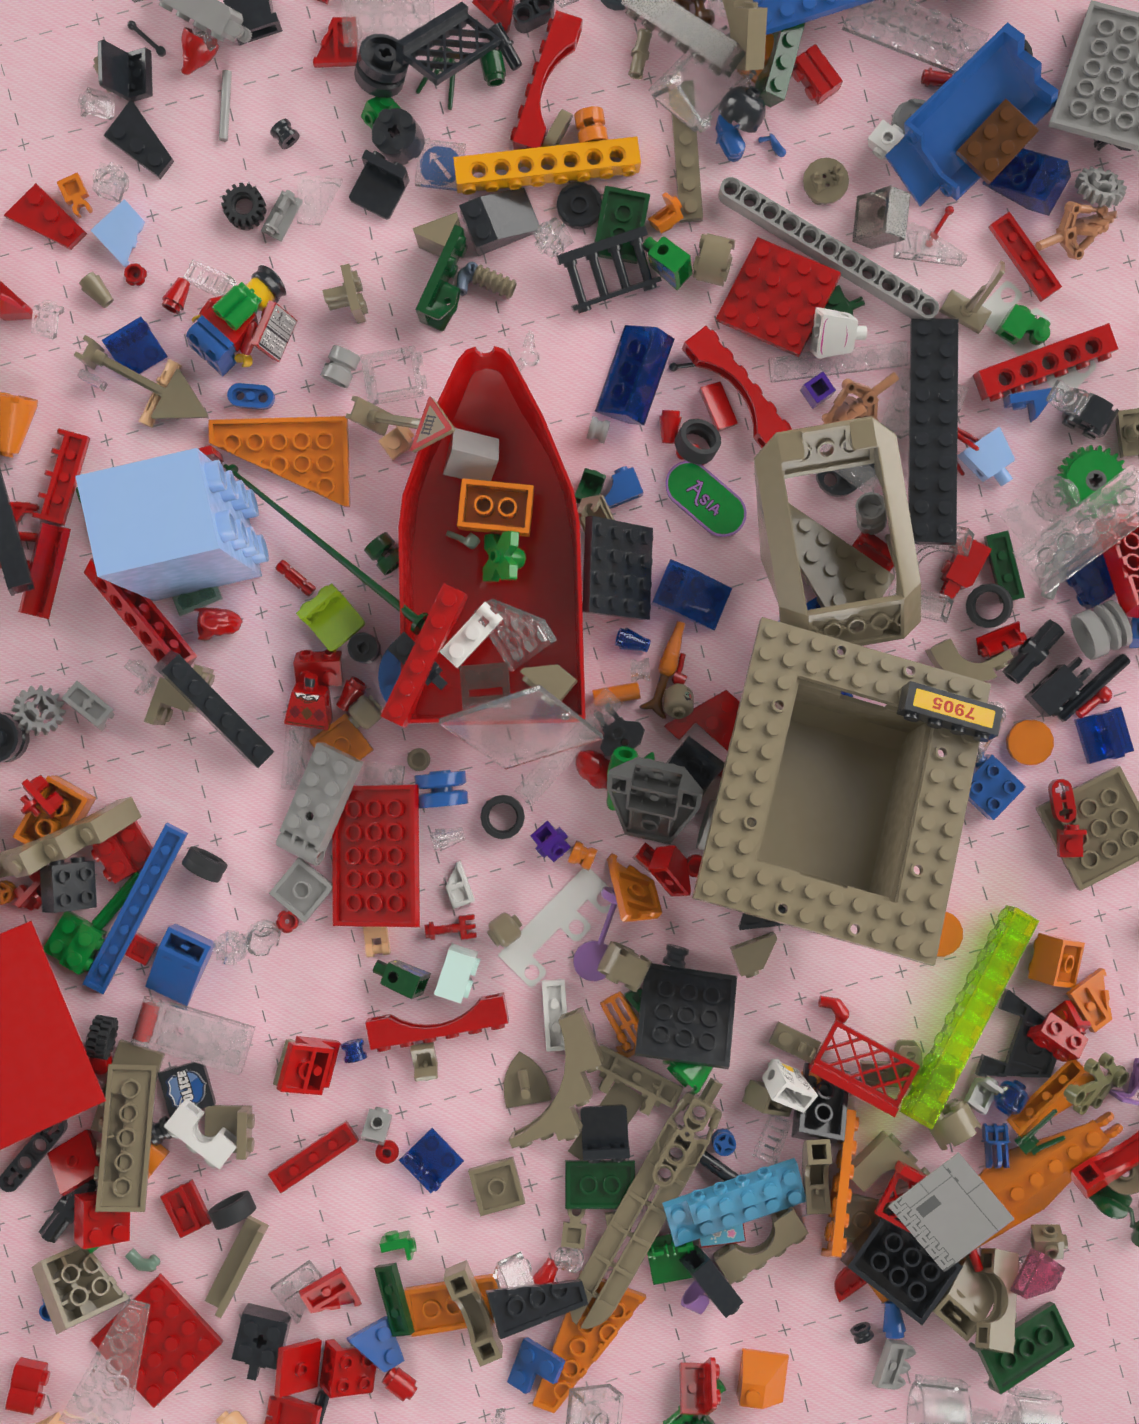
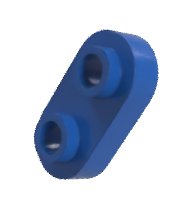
[227,383,275,410]

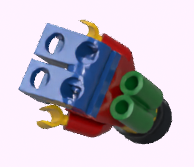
[186,265,286,377]

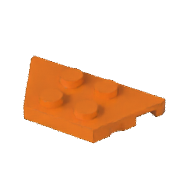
[607,853,662,922]

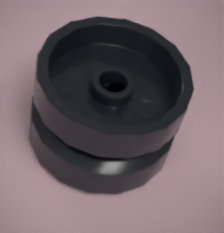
[354,34,409,98]
[0,712,30,763]

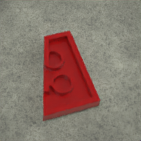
[4,183,87,250]

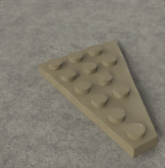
[789,503,896,628]

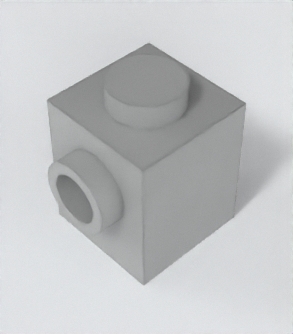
[361,1107,392,1146]

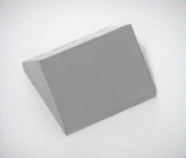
[443,428,499,481]

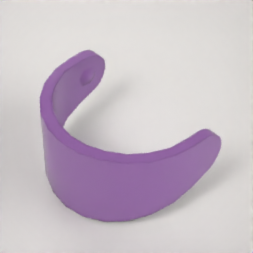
[681,1281,709,1315]

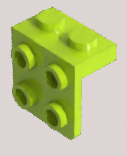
[296,583,365,652]

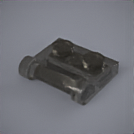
[459,662,511,710]

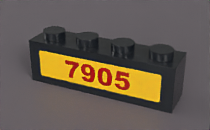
[897,681,1004,742]

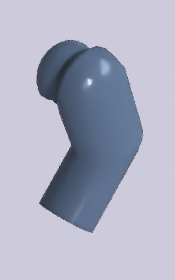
[456,262,478,296]

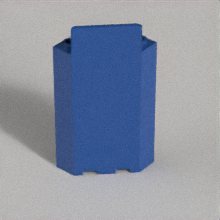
[885,22,1058,207]

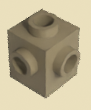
[1030,1224,1068,1259]

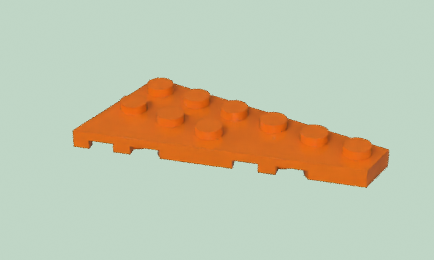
[821,1109,859,1258]
[532,1270,646,1413]

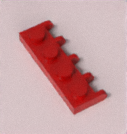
[32,428,91,526]

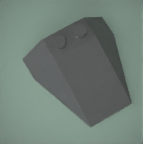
[607,757,703,845]

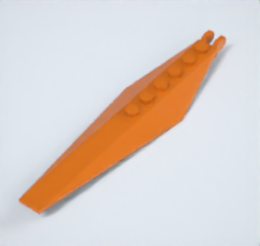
[869,1112,1123,1303]

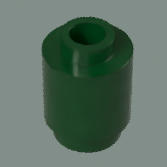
[480,48,506,87]

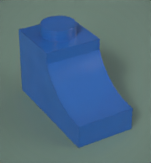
[604,466,644,509]

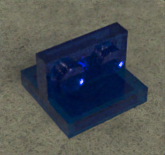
[1074,707,1134,764]

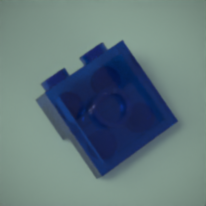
[1064,548,1115,610]

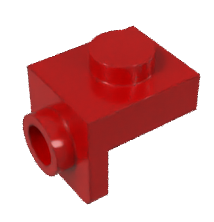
[1049,1000,1092,1035]

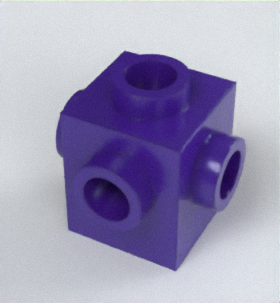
[530,820,571,862]

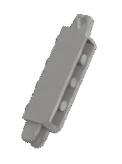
[159,0,252,43]

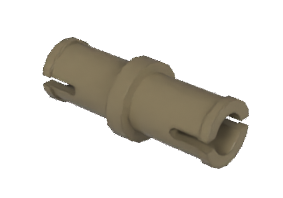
[628,28,652,80]

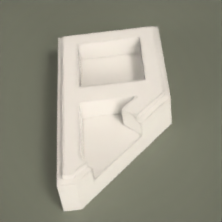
[445,860,475,909]

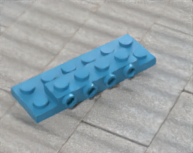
[662,1158,806,1247]

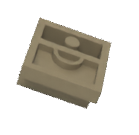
[144,664,215,725]

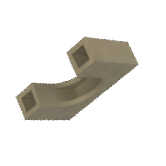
[851,1131,930,1192]

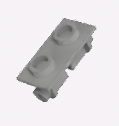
[261,190,303,242]

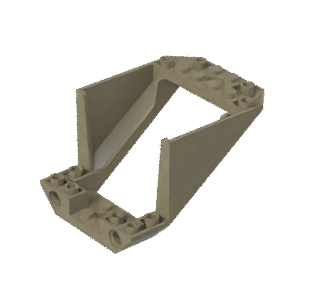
[754,416,921,650]

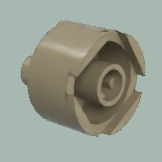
[693,233,735,287]
[597,941,652,992]
[925,1098,982,1150]

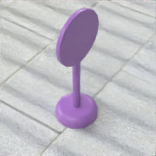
[573,887,617,981]

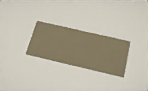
[568,1082,645,1160]

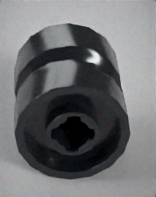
[347,632,381,664]

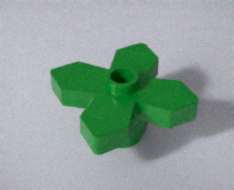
[483,531,526,582]

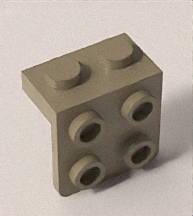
[205,1105,255,1160]

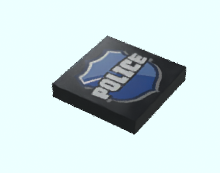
[157,1059,216,1117]

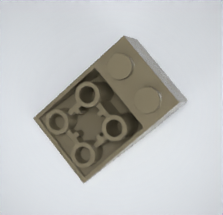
[933,1254,994,1341]

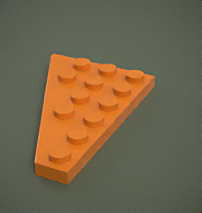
[208,416,350,507]

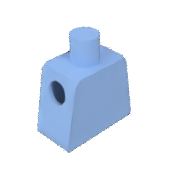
[957,427,1015,487]

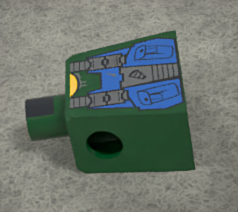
[373,960,431,999]

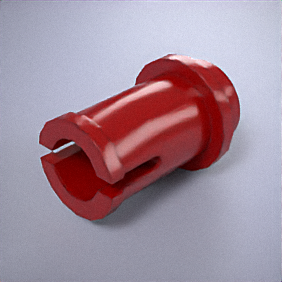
[921,67,952,87]

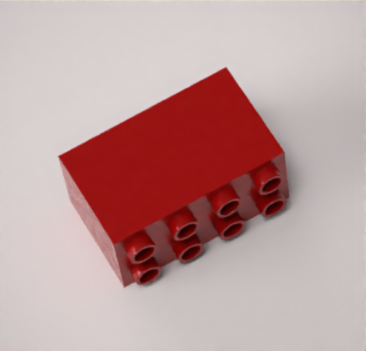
[0,921,106,1150]

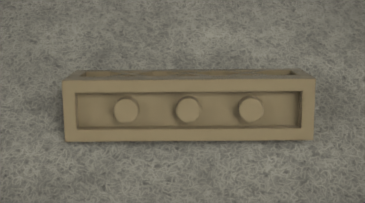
[205,1216,269,1318]

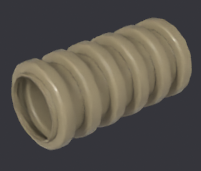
[472,264,517,299]

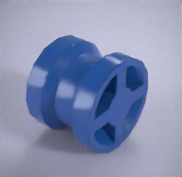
[711,1128,736,1156]

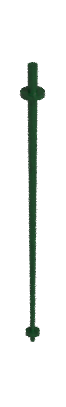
[223,464,447,643]

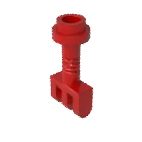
[424,914,477,940]

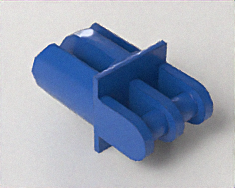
[715,114,746,162]
[981,1123,1011,1168]

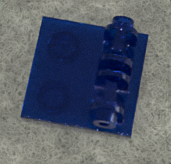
[102,316,168,380]
[399,1128,464,1193]

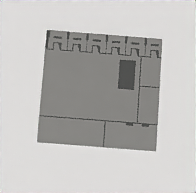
[889,1152,1014,1272]

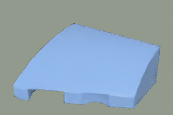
[91,199,145,268]

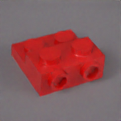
[91,820,153,884]

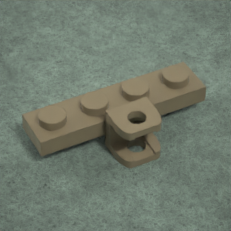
[859,1040,955,1090]

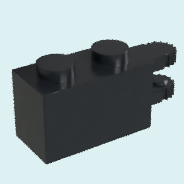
[1024,657,1092,717]

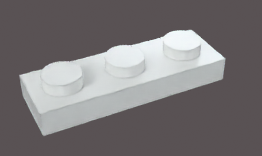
[542,979,567,1052]

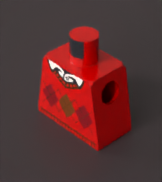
[284,673,333,730]

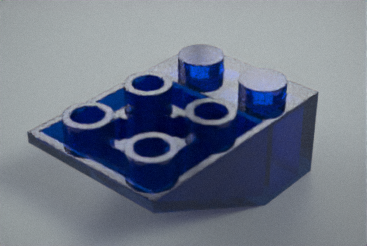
[982,148,1071,216]
[651,559,732,631]

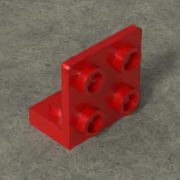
[319,1339,376,1398]

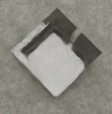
[852,185,911,249]

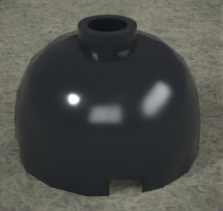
[718,86,766,133]

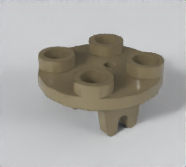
[803,157,849,205]

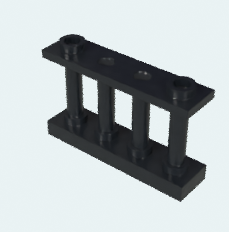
[555,226,662,314]

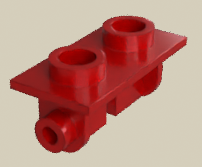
[852,532,894,572]
[976,621,1027,658]

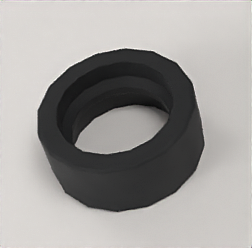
[675,419,721,465]
[966,584,1013,628]
[480,795,525,839]
[208,1191,257,1230]

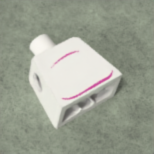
[810,308,867,358]

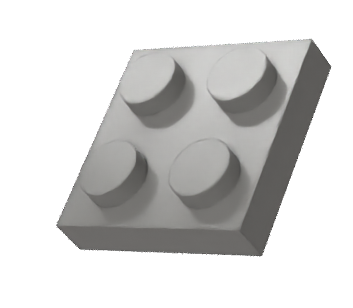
[269,857,333,923]

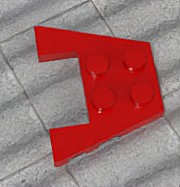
[663,690,740,778]

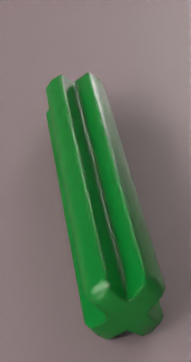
[92,872,140,930]

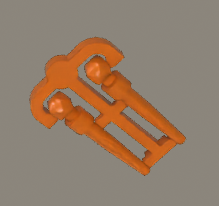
[600,991,638,1057]

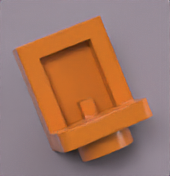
[648,192,684,234]

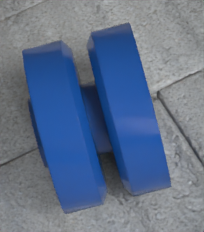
[415,770,469,808]

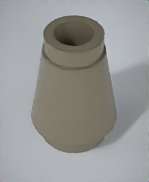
[79,272,114,308]

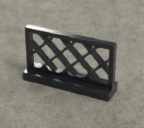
[396,2,501,86]

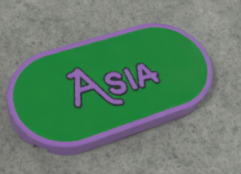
[665,461,747,537]

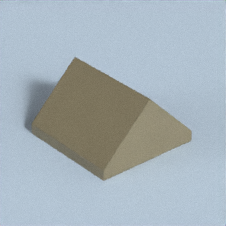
[413,212,461,257]

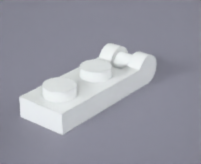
[440,602,503,668]

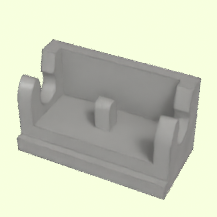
[61,681,115,731]

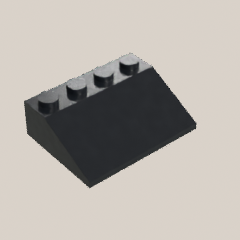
[841,1208,963,1326]

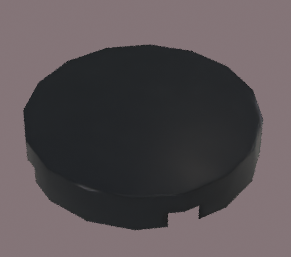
[557,181,602,229]

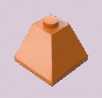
[736,1348,789,1409]

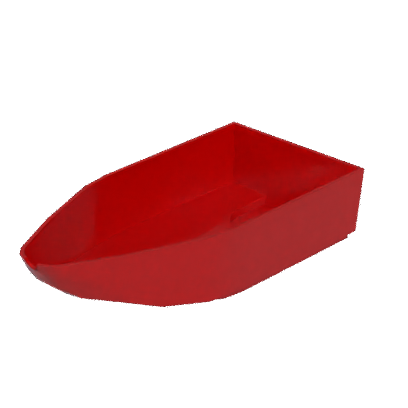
[398,346,586,723]

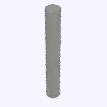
[219,70,232,142]

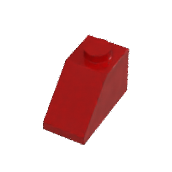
[648,845,691,897]

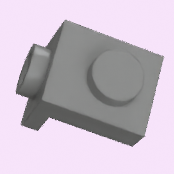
[964,1076,1004,1115]

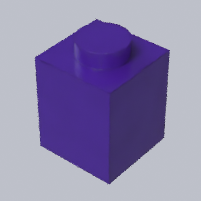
[800,371,836,409]

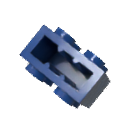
[968,754,1026,820]

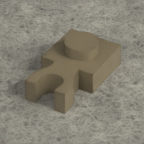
[561,1209,587,1249]

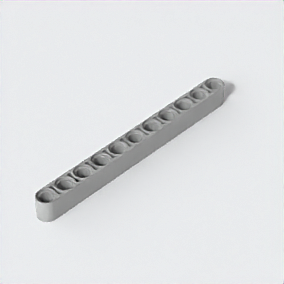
[718,177,939,320]

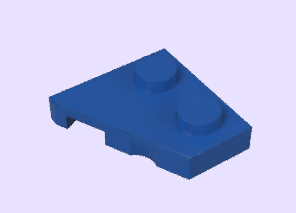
[346,1316,405,1373]

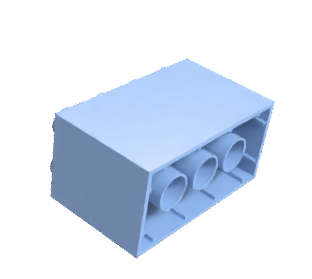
[75,448,269,601]

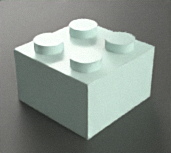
[434,943,481,1003]

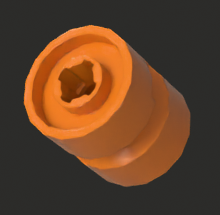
[574,106,609,143]

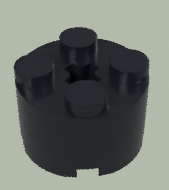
[372,108,425,165]
[1062,389,1119,440]

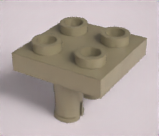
[322,264,368,324]
[1115,408,1139,458]

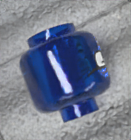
[994,1080,1029,1116]

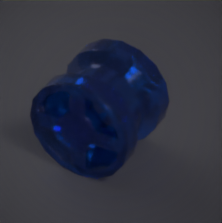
[341,1038,367,1063]

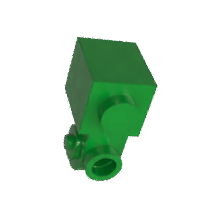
[995,304,1051,345]

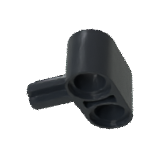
[513,0,555,33]

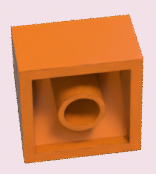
[1028,933,1085,988]

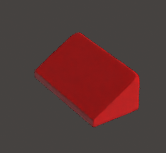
[699,381,738,432]

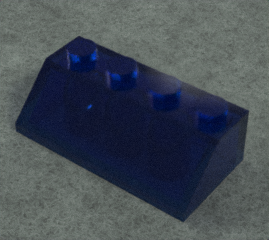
[595,325,675,426]

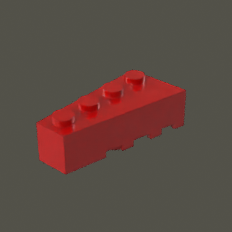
[1095,517,1139,618]

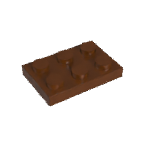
[955,99,1039,185]

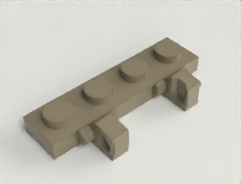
[598,1044,683,1116]

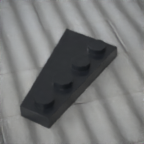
[486,1279,589,1339]

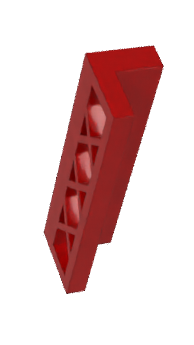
[18,522,71,619]

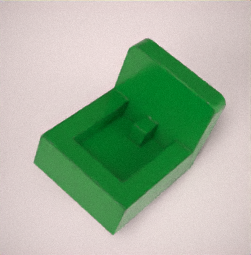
[361,97,401,129]
[379,1230,417,1261]

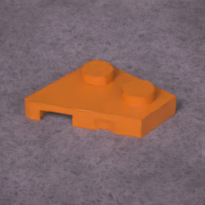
[1066,968,1112,1033]

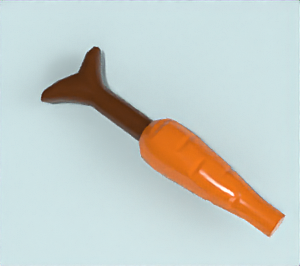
[639,621,686,719]

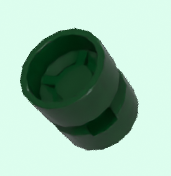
[364,532,399,576]

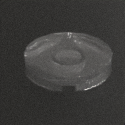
[1031,475,1080,522]

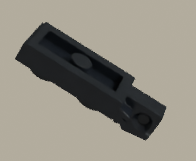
[387,632,448,690]

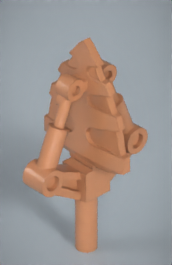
[1035,201,1117,260]
[822,372,899,424]

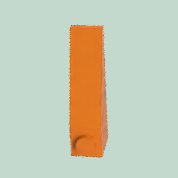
[1006,1059,1095,1137]

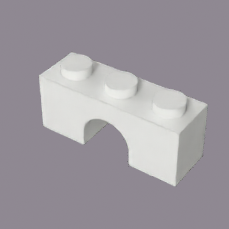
[164,1099,237,1170]

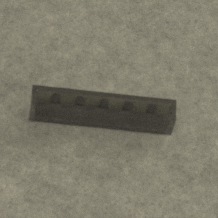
[621,0,746,78]

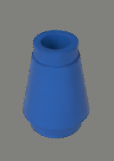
[883,1301,906,1339]

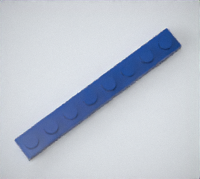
[82,822,188,994]

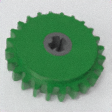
[1054,445,1131,520]

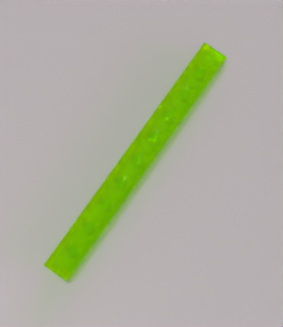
[899,905,1039,1130]

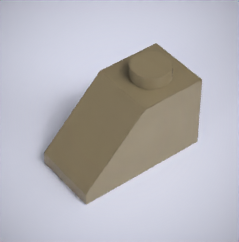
[730,932,777,978]
[742,1080,792,1117]

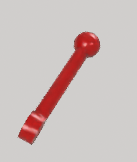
[924,206,954,249]

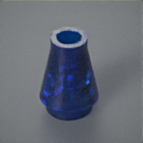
[615,627,651,653]

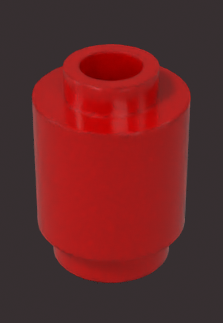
[381,1367,418,1401]

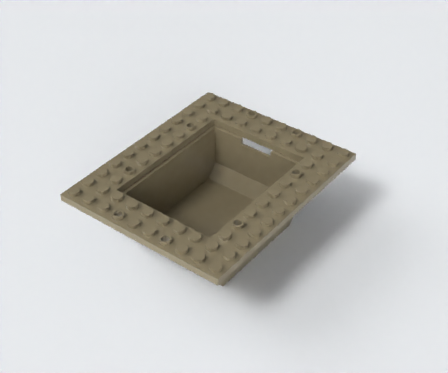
[692,617,991,966]

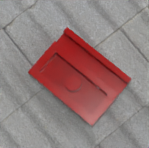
[160,1179,212,1238]

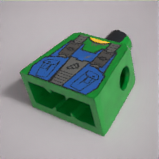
[642,237,693,291]

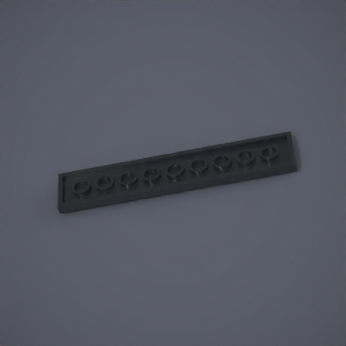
[908,318,959,545]

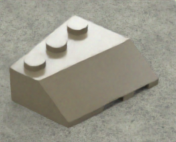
[31,1245,130,1335]

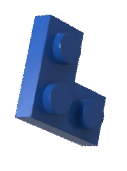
[507,1337,566,1394]

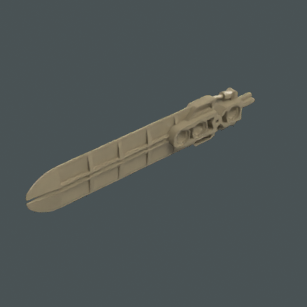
[570,1078,723,1329]

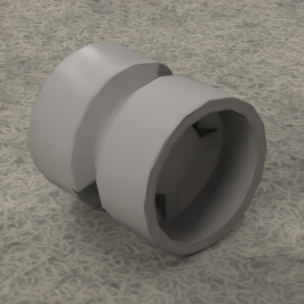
[320,345,361,388]
[855,492,887,535]

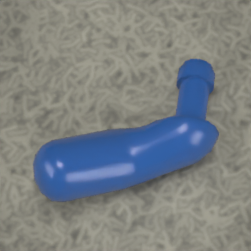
[758,133,786,157]

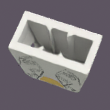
[762,1059,818,1113]

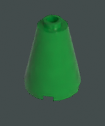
[662,1060,714,1095]

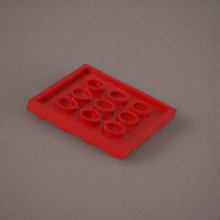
[716,237,841,357]
[90,1273,224,1408]

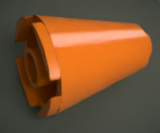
[0,392,38,457]

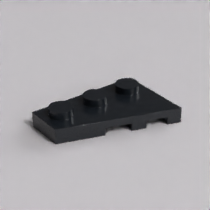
[104,99,174,180]

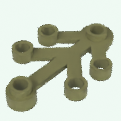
[1064,1052,1129,1115]

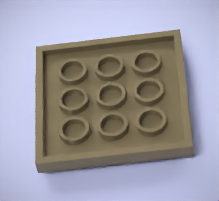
[1035,766,1139,891]

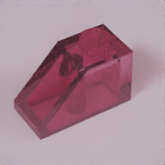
[1010,1248,1066,1299]

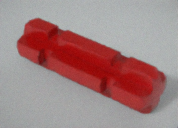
[275,560,316,596]

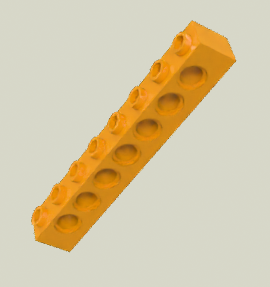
[453,136,641,195]

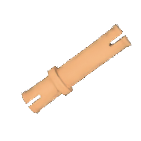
[139,359,182,428]

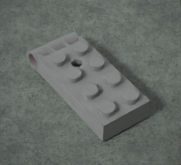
[276,742,364,866]

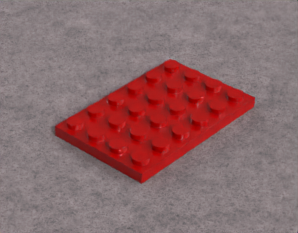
[332,784,420,927]

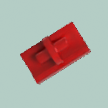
[20,775,64,819]
[13,869,42,911]

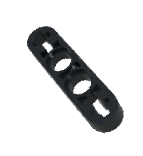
[0,1120,68,1192]

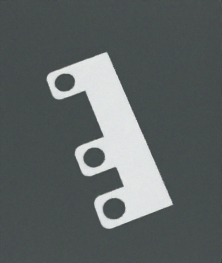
[982,281,1096,400]
[498,869,611,987]

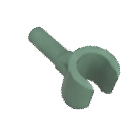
[446,530,480,549]

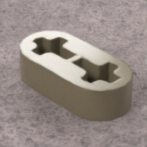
[542,109,573,147]

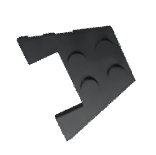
[975,988,1057,1078]

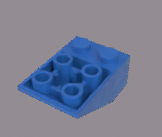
[145,923,217,1006]

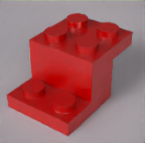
[276,1036,341,1095]

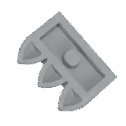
[872,1339,916,1390]

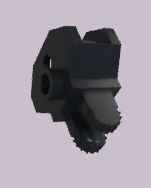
[594,703,645,756]

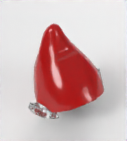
[181,26,220,75]

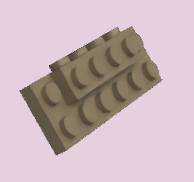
[94,1064,157,1212]

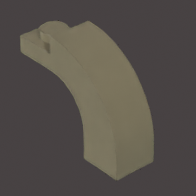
[925,638,1014,682]
[802,1139,832,1215]

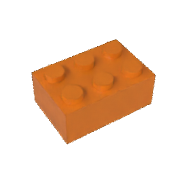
[457,478,534,537]
[13,775,96,844]

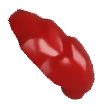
[575,750,610,789]

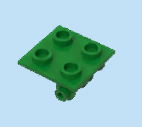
[647,1234,694,1285]

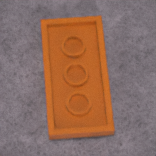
[404,1273,499,1337]

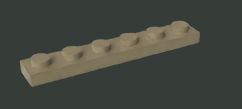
[669,81,703,223]

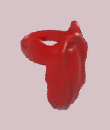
[194,607,243,641]

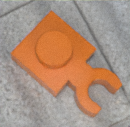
[57,172,93,218]

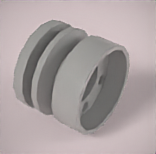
[1071,600,1133,660]

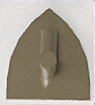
[504,1051,552,1109]

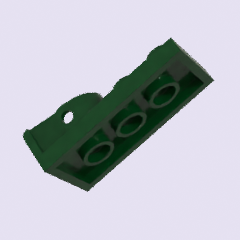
[415,224,468,331]
[969,1302,1075,1394]

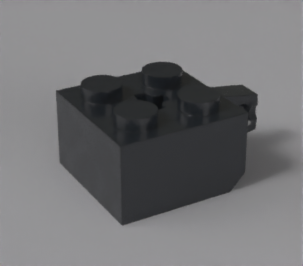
[231,1303,293,1381]

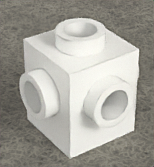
[868,119,905,161]

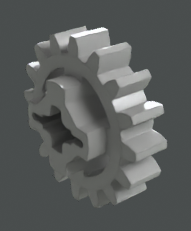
[1074,166,1127,208]
[11,685,66,736]

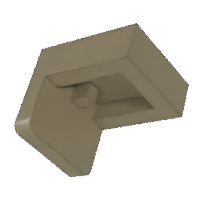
[410,1042,438,1082]

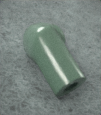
[125,1248,160,1272]

